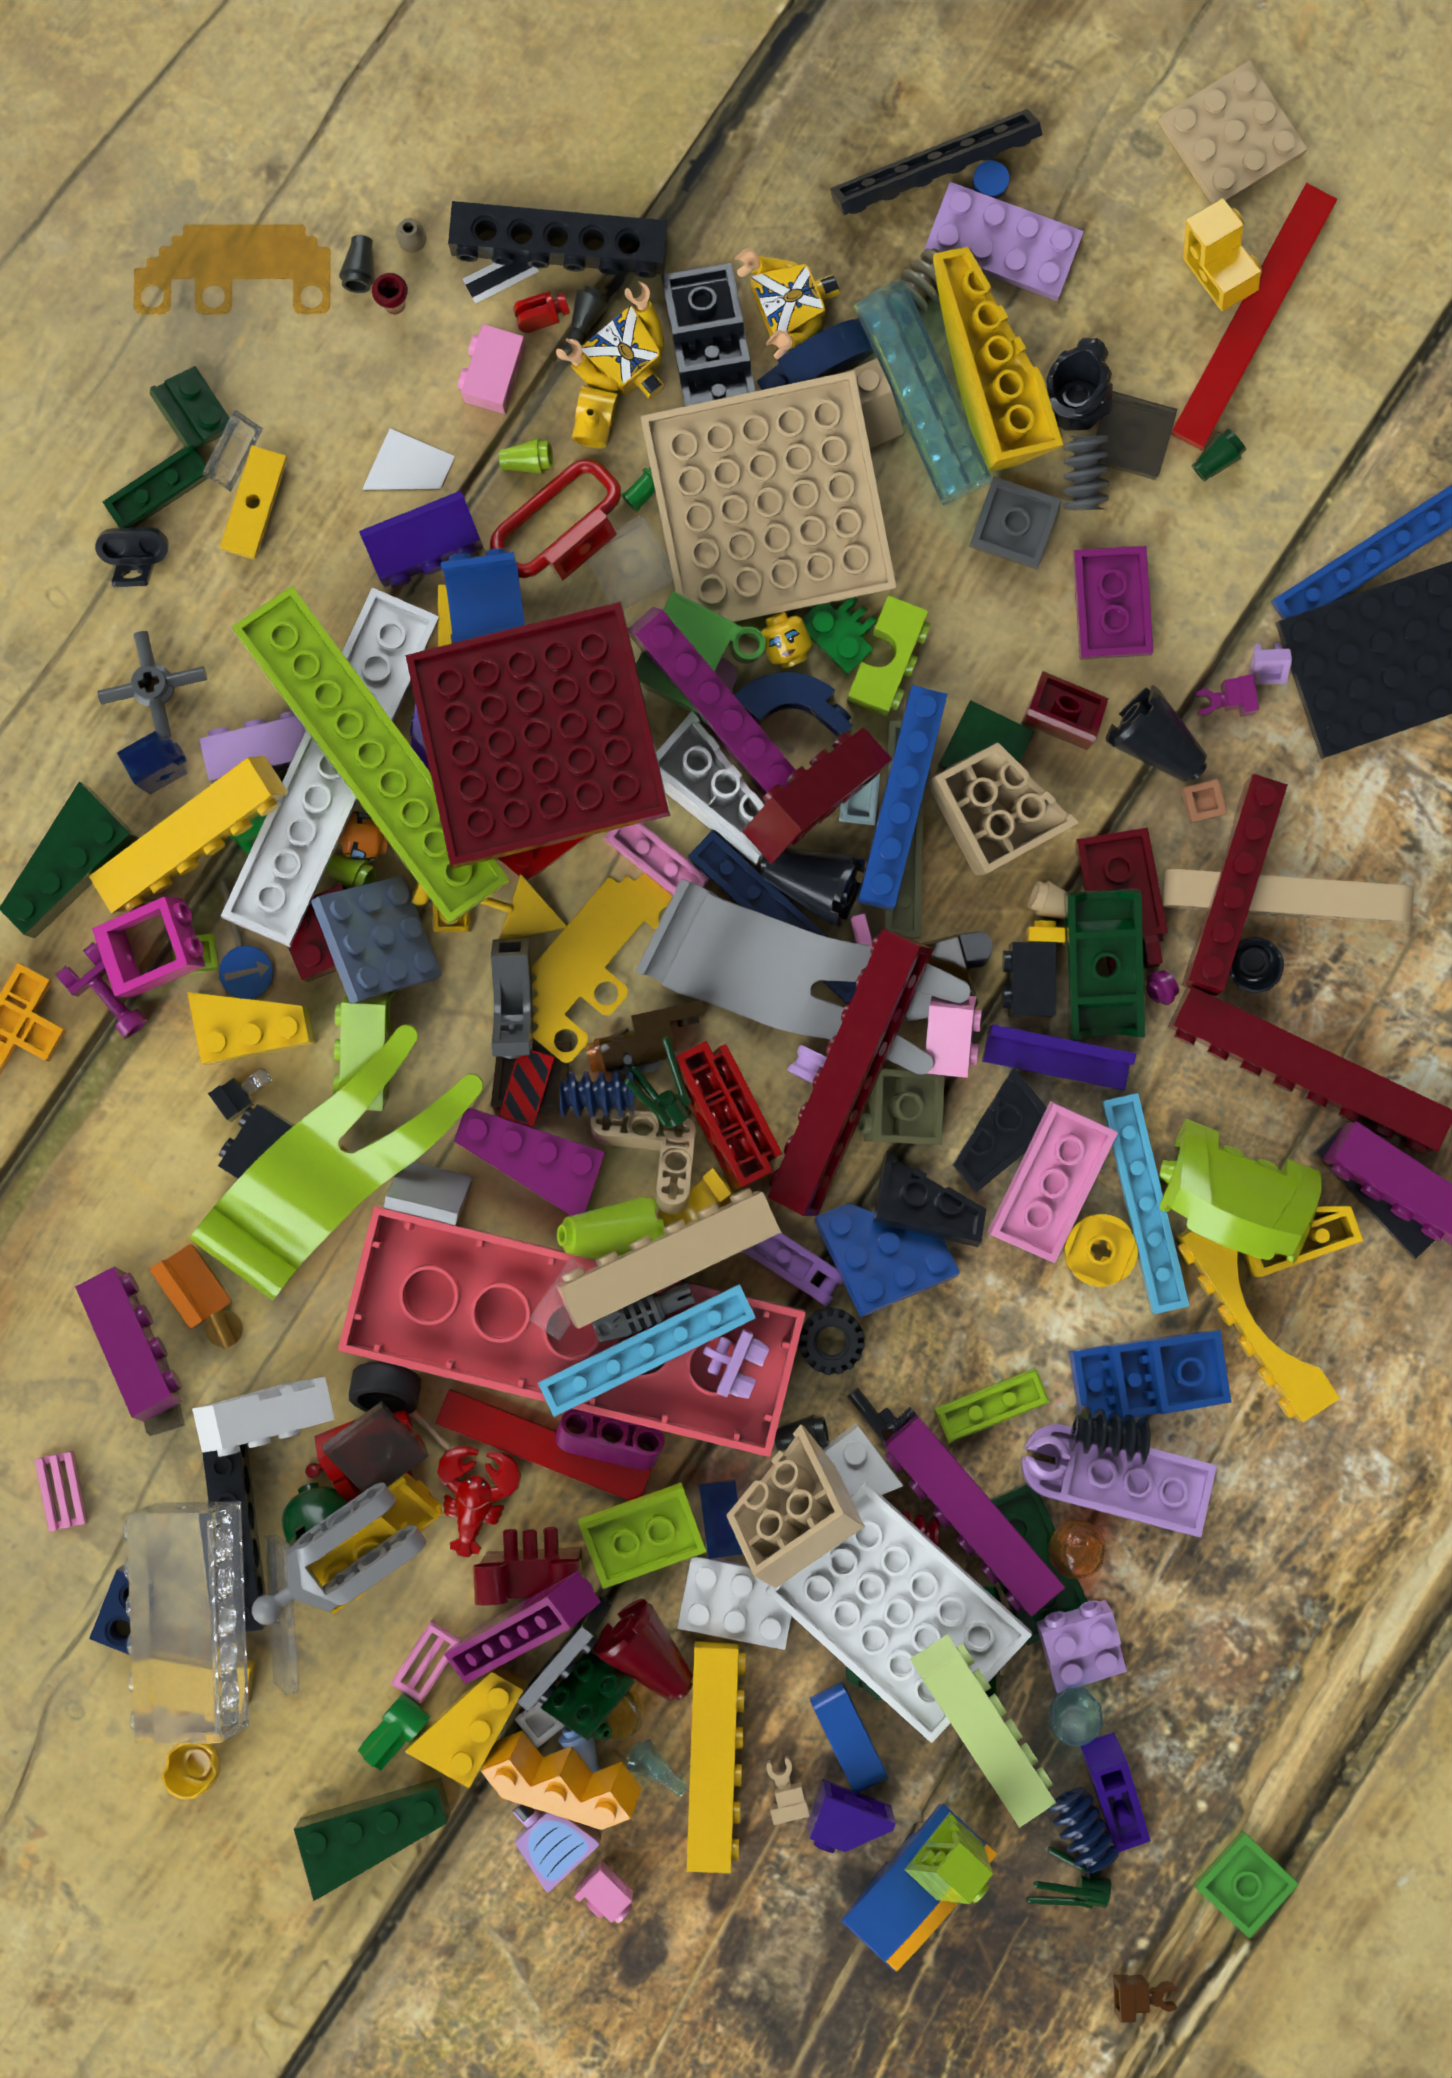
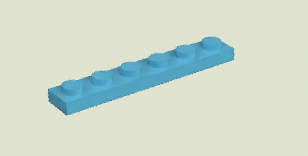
[1101,1093,1190,1314]
[538,1284,756,1417]

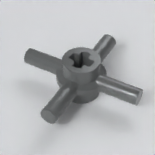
[97,631,207,740]

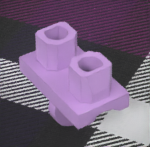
[703,1329,770,1399]

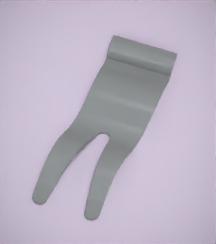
[636,878,971,1075]

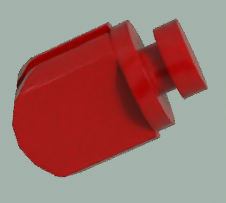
[513,291,570,333]

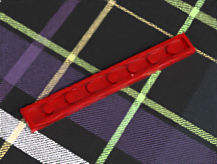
[1170,182,1338,451]

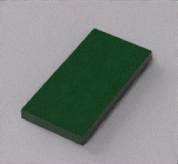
[990,1483,1088,1646]

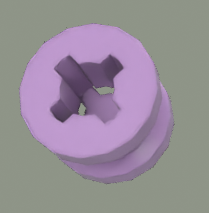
[787,1045,827,1084]

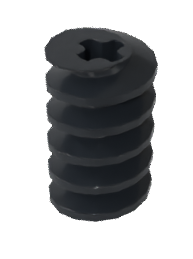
[1069,1406,1151,1465]

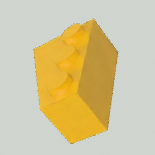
[1243,1206,1364,1278]

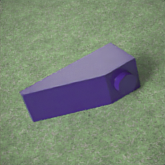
[1080,1732,1151,1852]

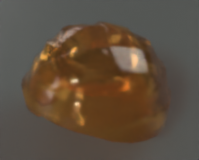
[1049,1520,1106,1579]

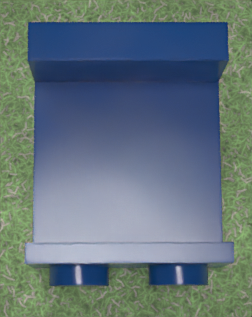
[441,548,525,643]

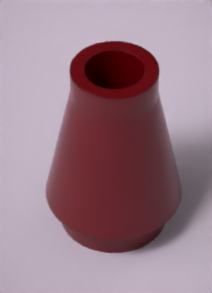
[372,273,408,315]

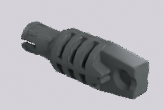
[592,1281,695,1342]

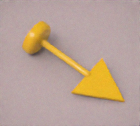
[411,874,566,939]

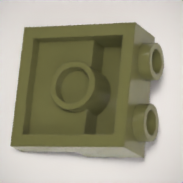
[857,1069,945,1145]

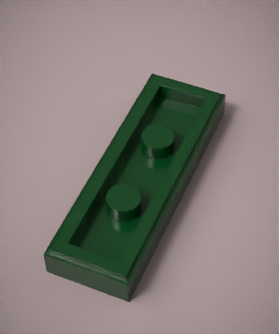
[102,447,214,528]

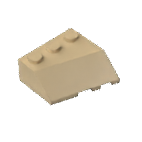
[926,743,1079,876]
[726,1424,865,1588]

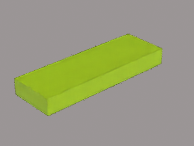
[934,1367,1050,1443]

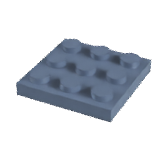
[311,875,442,1004]

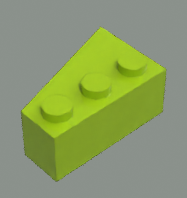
[333,991,395,1111]
[904,1812,993,1904]

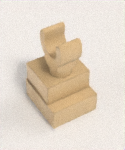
[766,1756,810,1825]

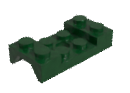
[1064,889,1145,1041]

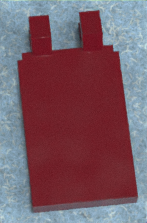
[1075,827,1168,974]

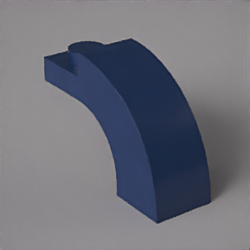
[756,318,879,390]
[734,672,853,738]

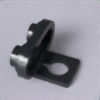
[95,527,169,587]

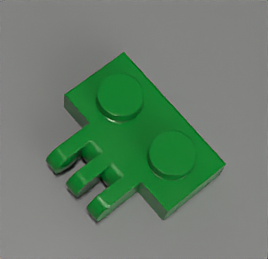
[802,597,878,676]

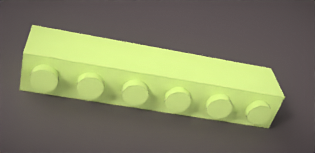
[910,1634,1056,1828]

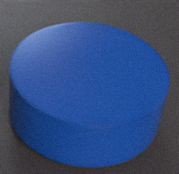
[972,160,1009,199]

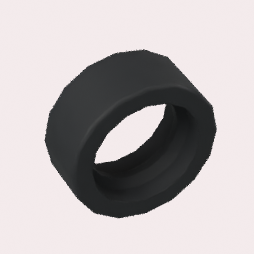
[349,1362,421,1416]

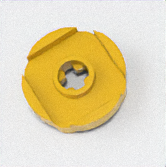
[1063,1214,1138,1287]

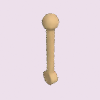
[409,1409,456,1451]

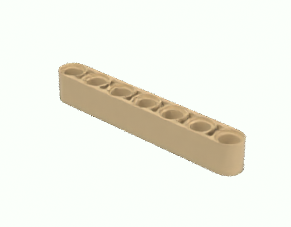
[1162,869,1414,925]

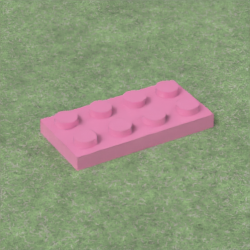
[987,1101,1118,1263]

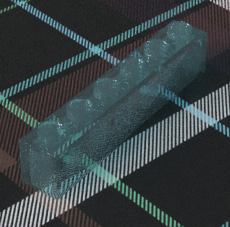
[853,280,993,506]

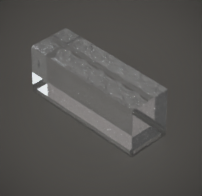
[123,1501,249,1743]

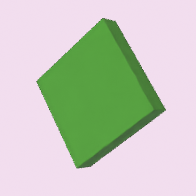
[1193,1830,1299,1939]

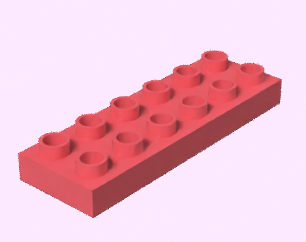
[337,1205,805,1457]

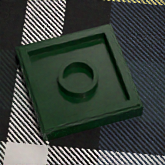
[938,700,1035,769]

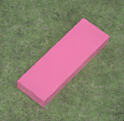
[604,823,710,895]

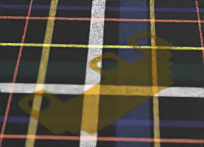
[133,225,330,314]

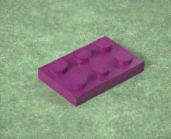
[1073,546,1154,660]

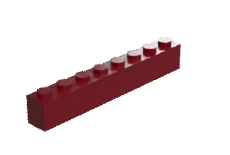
[767,929,934,1216]
[1167,986,1452,1155]

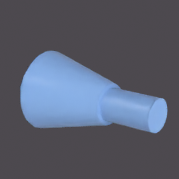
[558,1726,600,1773]

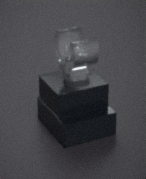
[208,1068,273,1122]

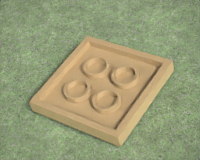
[1158,60,1307,205]

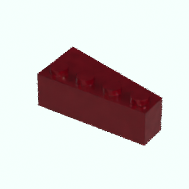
[742,727,892,864]

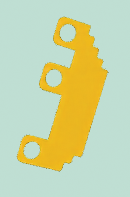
[531,873,673,1063]

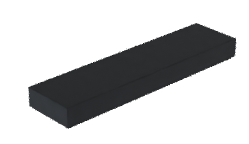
[1313,1128,1435,1259]

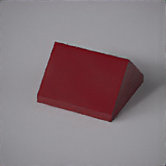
[1021,671,1109,750]

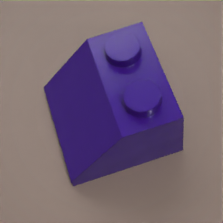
[807,1779,896,1853]

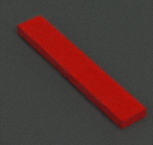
[435,1389,652,1501]

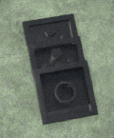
[661,263,755,406]

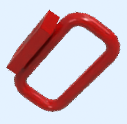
[490,459,621,581]

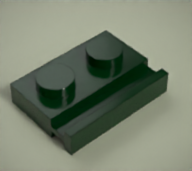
[149,366,234,453]

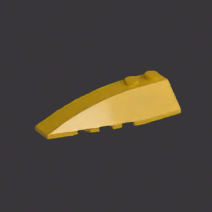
[933,246,1063,474]

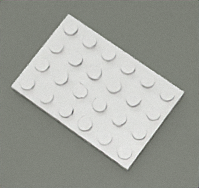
[766,1481,1032,1743]

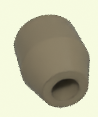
[396,218,426,253]

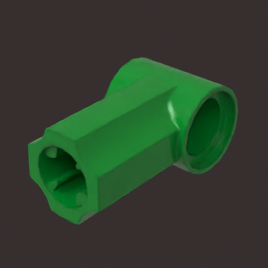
[358,1692,431,1771]

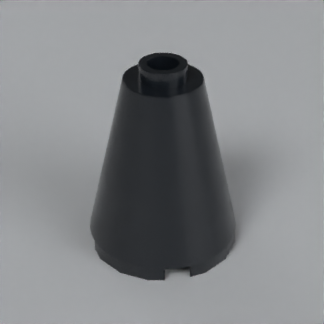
[1106,685,1207,782]
[760,848,865,927]

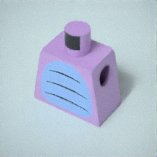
[512,1804,601,1893]

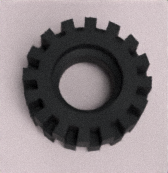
[798,1307,865,1375]

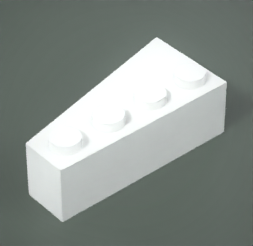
[656,711,764,866]

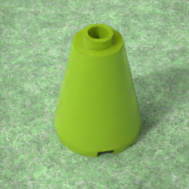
[557,1197,665,1260]

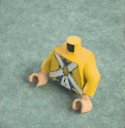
[734,248,840,359]
[556,281,665,399]

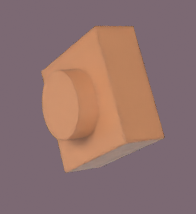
[1181,779,1227,824]

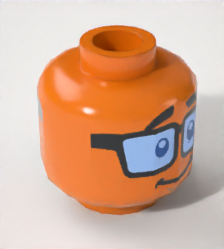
[338,811,388,861]

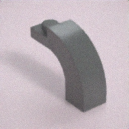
[491,938,533,1059]

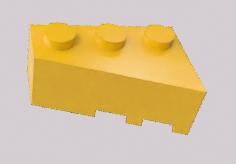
[187,992,316,1065]
[405,1666,527,1788]

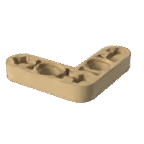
[590,1109,696,1214]

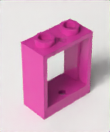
[92,896,206,997]

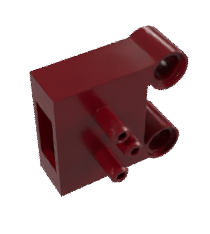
[473,1527,583,1606]

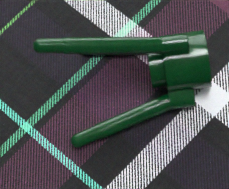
[624,1036,693,1129]
[1026,1847,1112,1909]

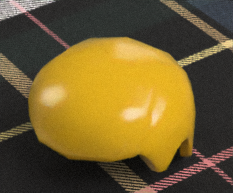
[161,1738,220,1800]

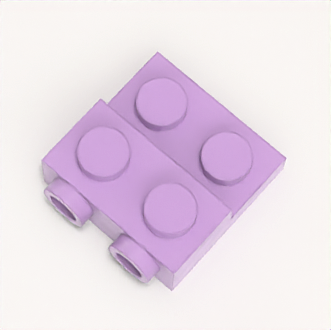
[1036,1600,1127,1693]

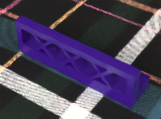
[981,1024,1136,1091]

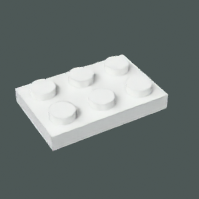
[677,1555,791,1650]

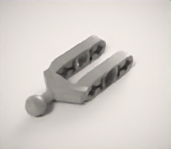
[252,1483,426,1625]

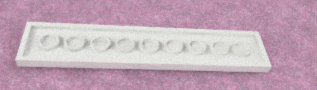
[221,587,439,947]

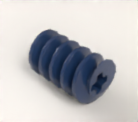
[560,1071,635,1118]
[1047,1787,1119,1874]

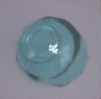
[1047,1687,1103,1747]

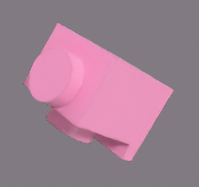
[574,1860,633,1923]

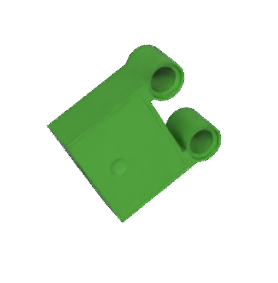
[636,591,766,728]

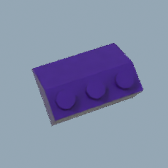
[359,491,484,588]

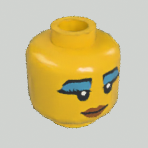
[761,612,812,669]

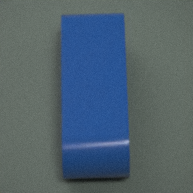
[809,1682,889,1795]

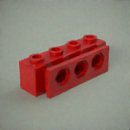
[668,1041,783,1192]

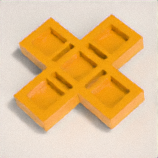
[0,963,67,1075]

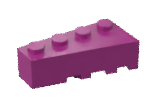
[454,1107,607,1216]

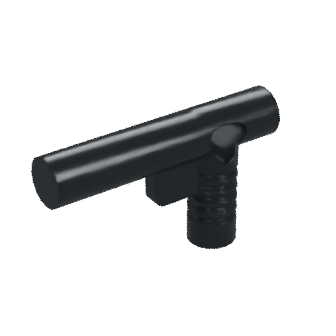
[847,1387,916,1443]

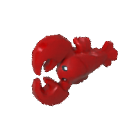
[437,1446,522,1557]

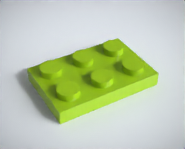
[578,1482,707,1589]

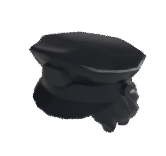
[1046,338,1113,430]

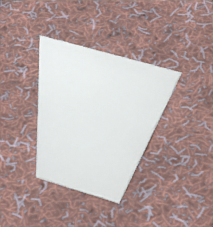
[362,428,455,490]

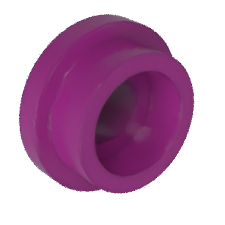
[1146,970,1179,1005]

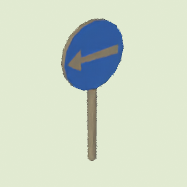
[219,879,273,999]

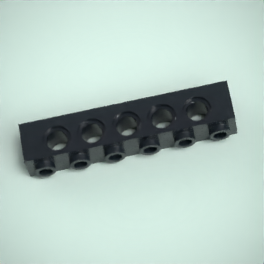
[448,201,668,278]
[202,1443,266,1635]

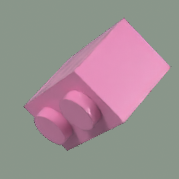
[458,324,526,414]
[926,996,982,1078]

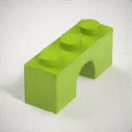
[847,595,931,718]

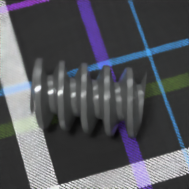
[1064,435,1109,510]

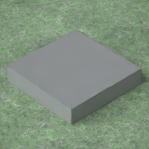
[384,1162,473,1226]

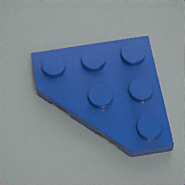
[814,1203,960,1318]

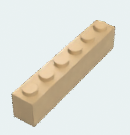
[556,1188,781,1329]

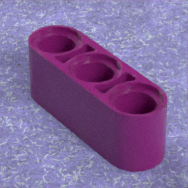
[555,1408,665,1470]

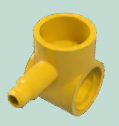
[571,386,618,449]

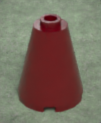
[593,1598,693,1701]

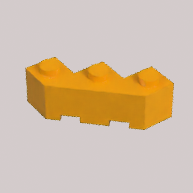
[481,1730,642,1830]

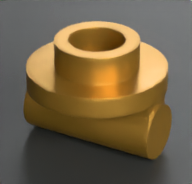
[206,1310,243,1349]

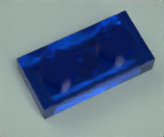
[699,1479,743,1559]

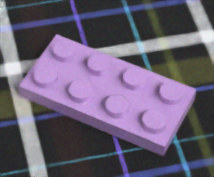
[924,182,1084,301]

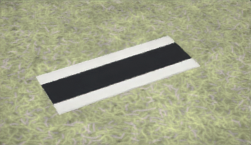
[463,261,539,304]

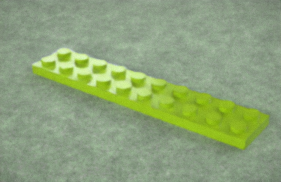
[231,586,509,925]

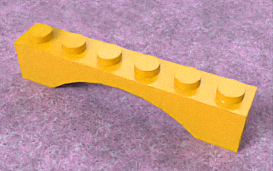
[1176,1229,1340,1423]

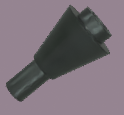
[563,286,609,353]

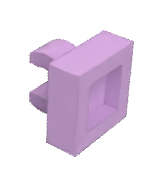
[1249,643,1292,685]

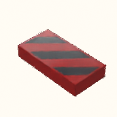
[499,1050,555,1127]

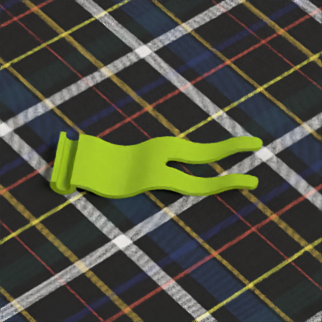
[189,1024,483,1301]

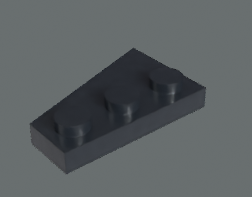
[873,1151,986,1247]

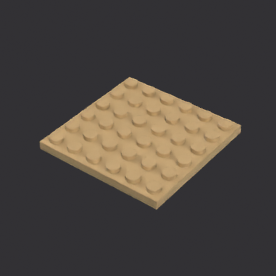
[640,370,897,622]

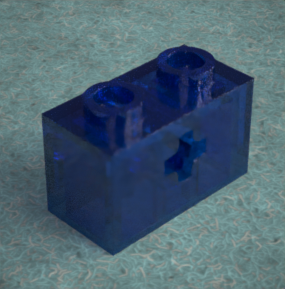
[117,731,188,795]

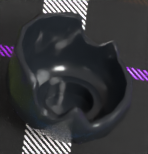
[1229,936,1284,994]

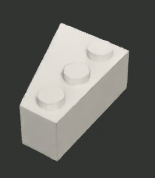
[192,1377,335,1457]

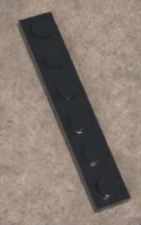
[830,109,1043,215]

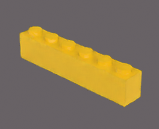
[89,756,288,913]
[686,1641,746,1873]

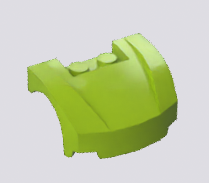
[1159,1118,1322,1263]

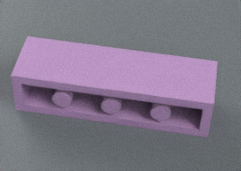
[199,711,306,784]

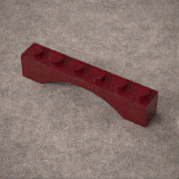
[1182,773,1288,996]

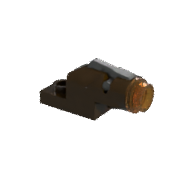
[586,1000,705,1074]

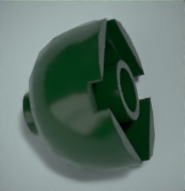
[282,1483,348,1548]

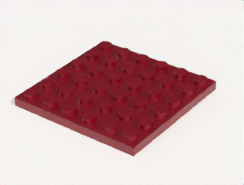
[405,601,671,869]

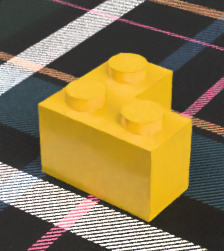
[1183,198,1262,312]

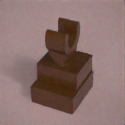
[1113,1974,1177,2023]

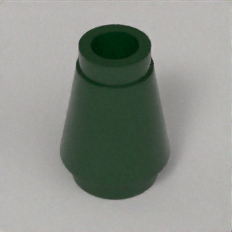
[1191,429,1247,482]

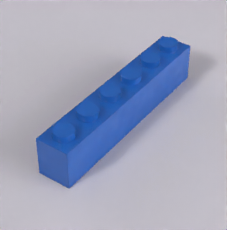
[857,685,948,911]

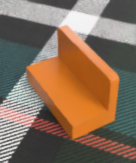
[149,1244,232,1329]

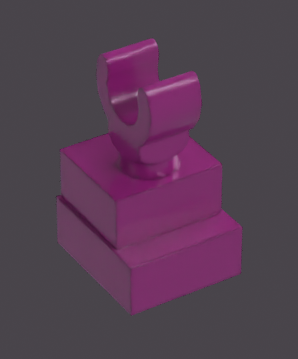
[1194,674,1259,717]

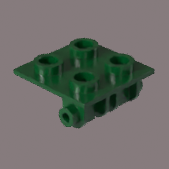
[540,1651,635,1741]

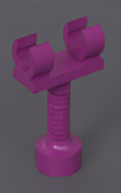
[55,942,147,1039]

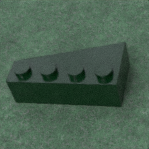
[0,781,139,938]
[294,1777,451,1901]

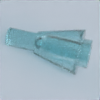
[626,1739,688,1797]

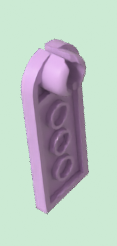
[1021,1424,1217,1537]

